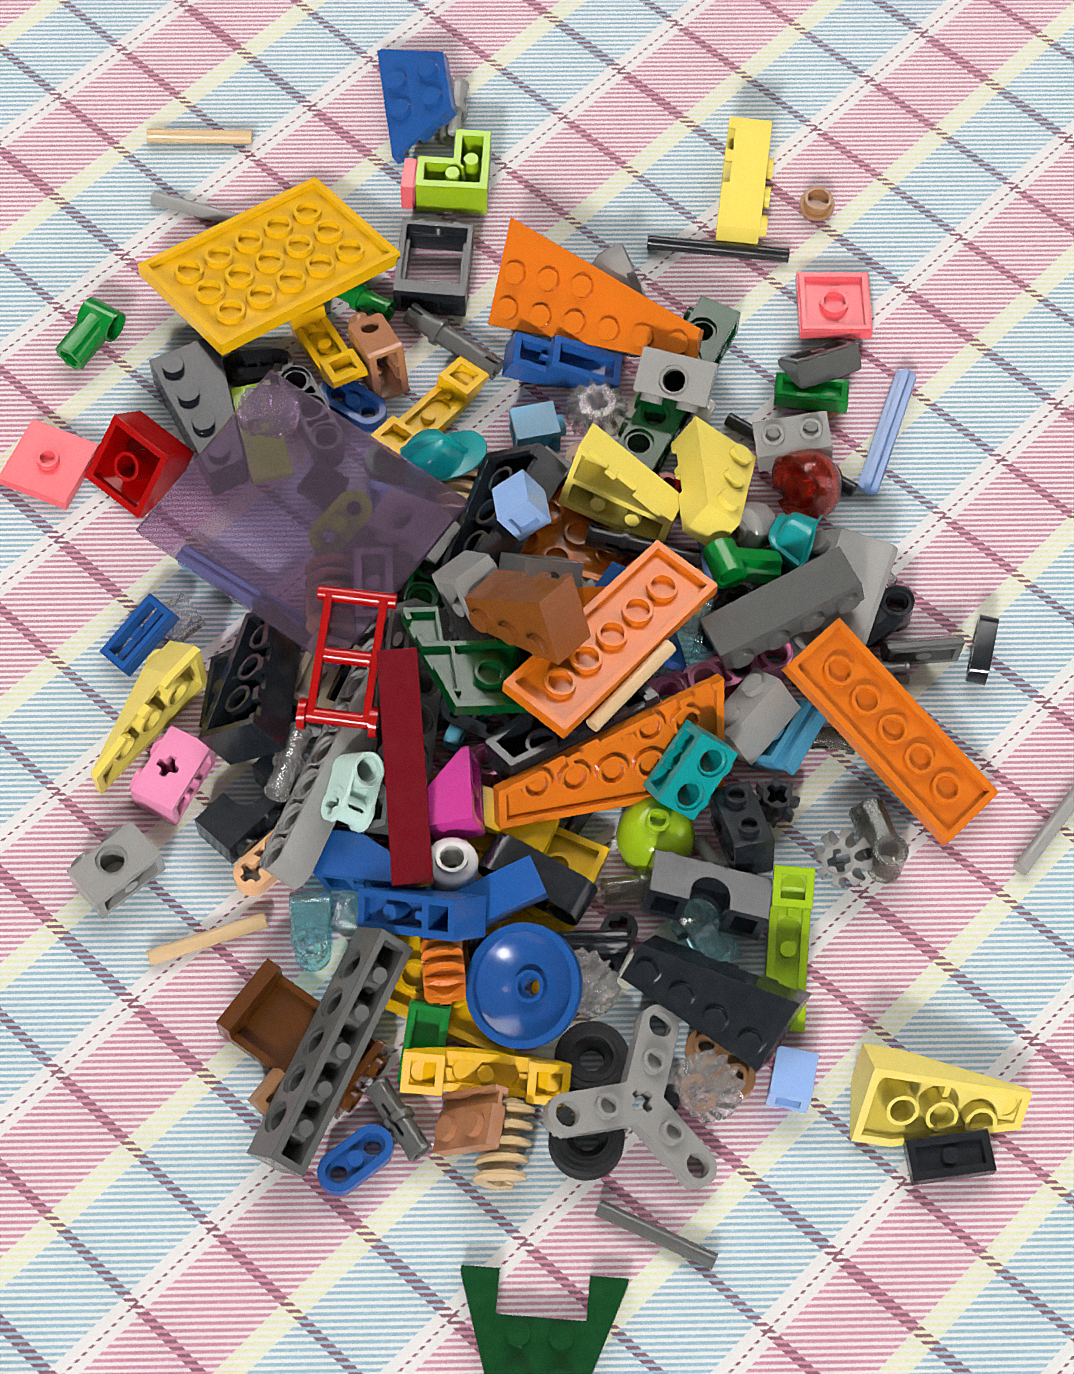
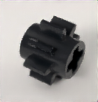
[755,775,800,828]

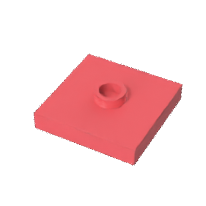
[795,272,873,339]
[0,419,99,510]

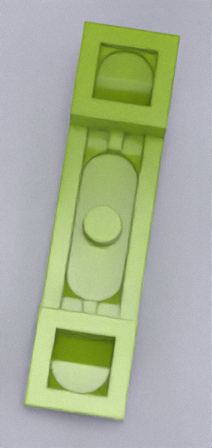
[765,865,815,1033]

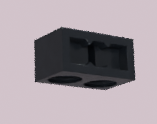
[710,781,775,874]

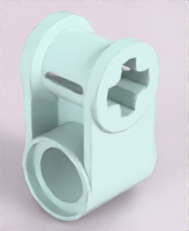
[321,752,384,833]

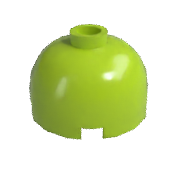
[615,796,696,876]

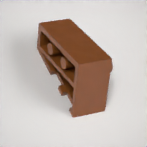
[464,569,591,665]

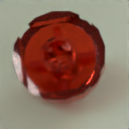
[772,449,843,519]

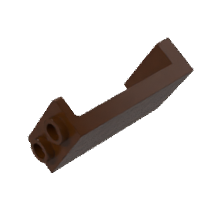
[216,958,389,1120]

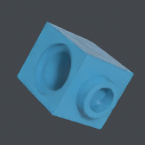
[509,401,566,452]

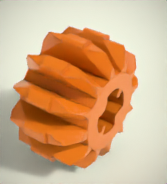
[420,938,466,1005]

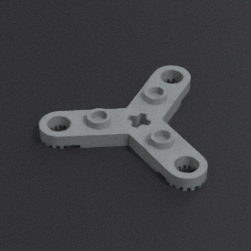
[541,1004,717,1190]

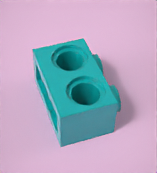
[643,719,738,821]

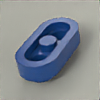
[320,381,387,432]
[317,1124,394,1196]

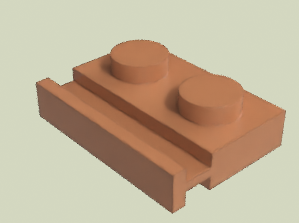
[432,1084,509,1157]

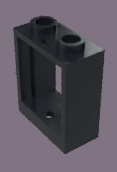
[393,219,474,317]

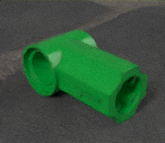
[55,297,126,370]
[703,537,783,589]

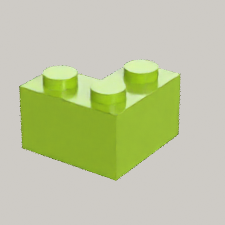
[415,129,491,214]

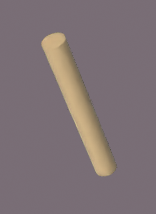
[147,128,253,144]
[586,639,676,732]
[146,912,268,966]

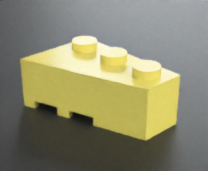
[715,117,774,245]
[671,416,757,546]
[558,423,680,542]

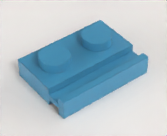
[748,700,826,775]

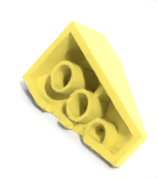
[91,641,207,794]
[849,1043,1033,1147]

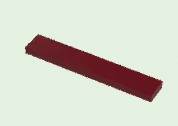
[377,647,434,889]

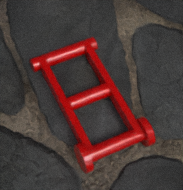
[296,585,398,739]

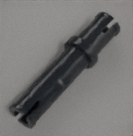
[584,523,701,568]

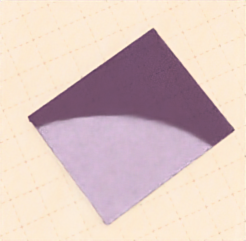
[136,370,469,670]

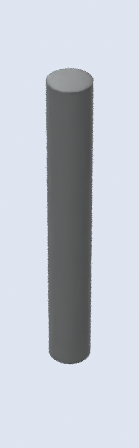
[595,1200,718,1270]

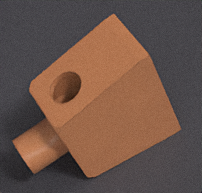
[347,313,409,401]

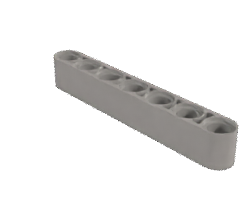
[260,637,385,890]

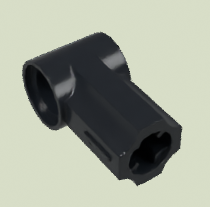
[866,585,915,650]

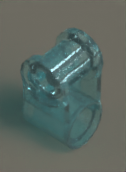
[289,890,333,972]

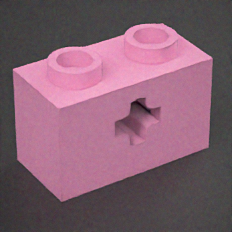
[130,726,216,825]

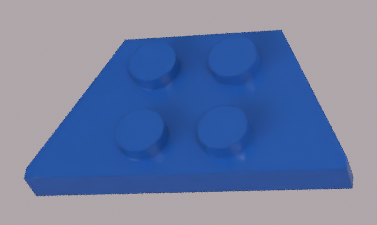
[377,49,457,164]

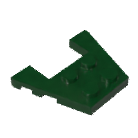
[401,606,532,716]
[460,1265,629,1374]

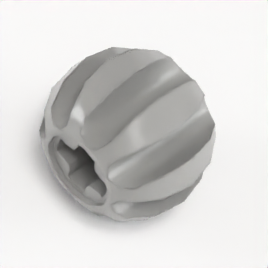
[813,828,873,888]

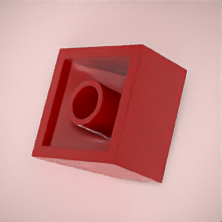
[84,411,194,519]

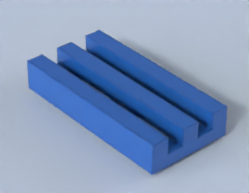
[99,593,180,677]

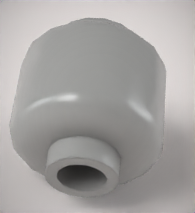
[728,502,776,549]

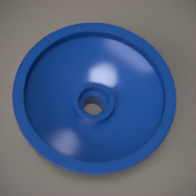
[465,923,583,1049]

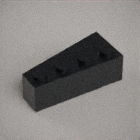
[440,443,568,568]
[485,682,660,780]
[620,935,812,1071]

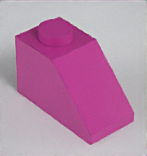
[427,746,485,841]

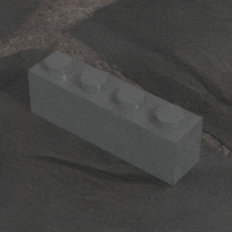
[700,546,865,671]

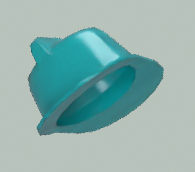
[400,428,487,490]
[768,512,823,572]

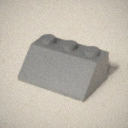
[791,528,898,649]

